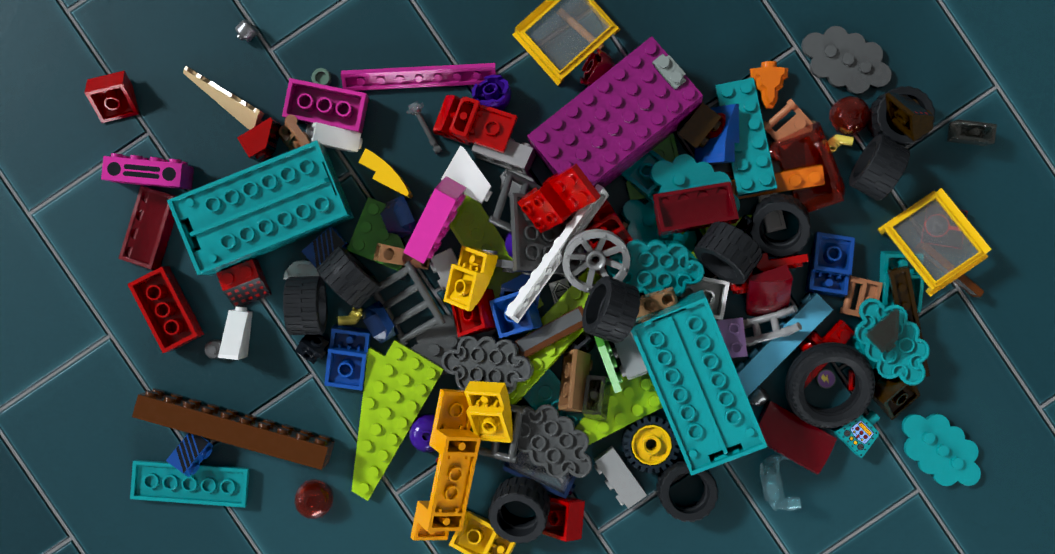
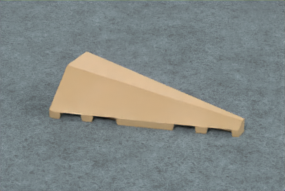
[183,66,265,130]

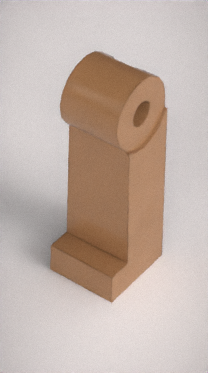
[373,243,431,270]
[637,287,678,318]

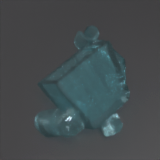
[760,453,802,511]

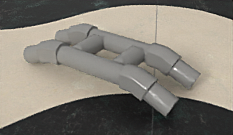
[743,305,802,346]

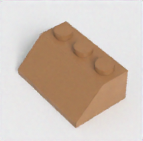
[558,349,593,413]

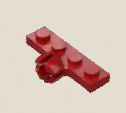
[799,319,855,389]

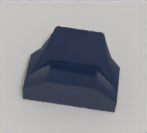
[380,195,416,238]
[362,301,399,344]

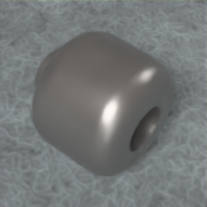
[235,19,258,42]
[204,339,221,359]
[748,386,769,407]

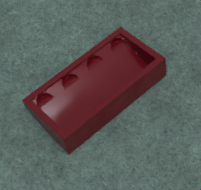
[653,182,739,236]
[118,186,176,270]
[746,265,793,317]
[757,401,837,475]

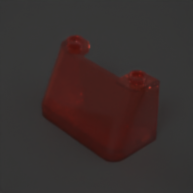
[769,122,846,212]

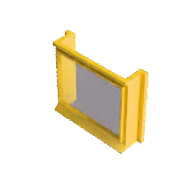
[512,0,620,86]
[877,188,992,297]

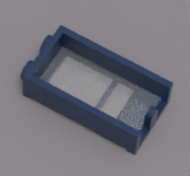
[503,448,579,499]

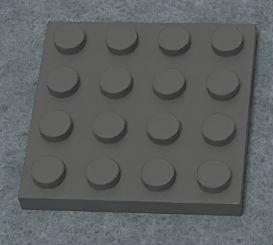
[510,193,585,276]

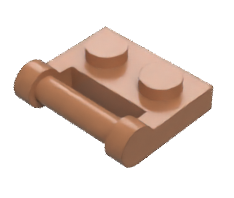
[763,99,814,150]
[278,114,310,151]
[839,276,883,317]

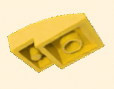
[359,148,413,199]
[443,245,498,311]
[464,381,513,443]
[449,510,516,554]

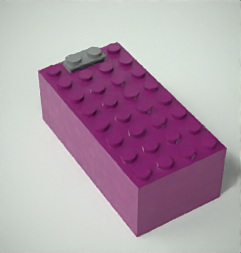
[527,36,703,188]

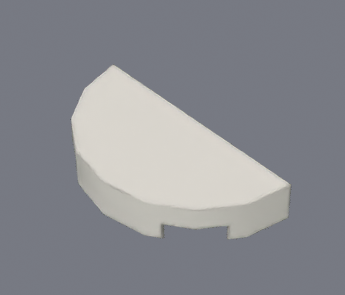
[283,260,320,279]

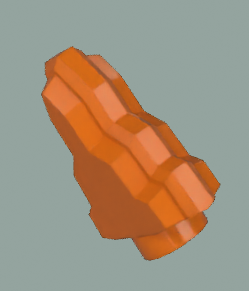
[749,61,789,109]

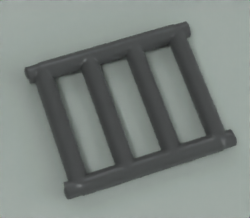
[489,170,542,232]
[373,261,445,345]
[478,404,526,464]

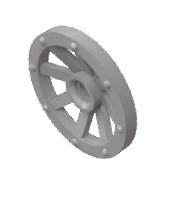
[562,229,630,293]

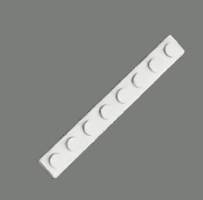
[505,184,609,323]

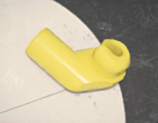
[825,134,854,152]
[338,307,363,326]

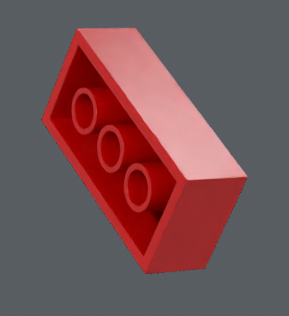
[127,266,204,353]

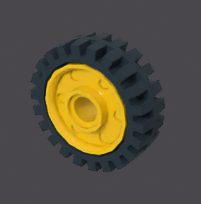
[622,415,680,473]

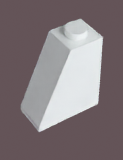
[306,122,363,153]
[441,146,493,204]
[218,306,253,360]

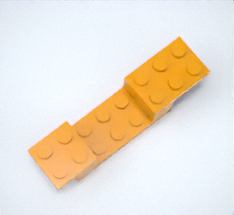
[410,389,481,541]

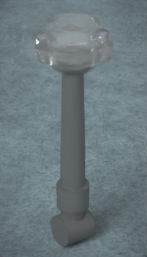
[406,101,443,155]

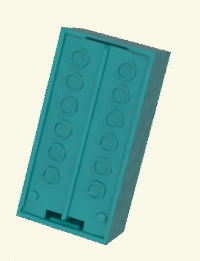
[167,140,354,275]
[631,290,768,476]

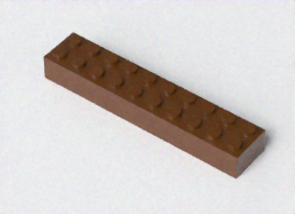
[132,388,335,470]

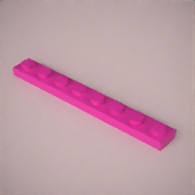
[341,63,496,91]

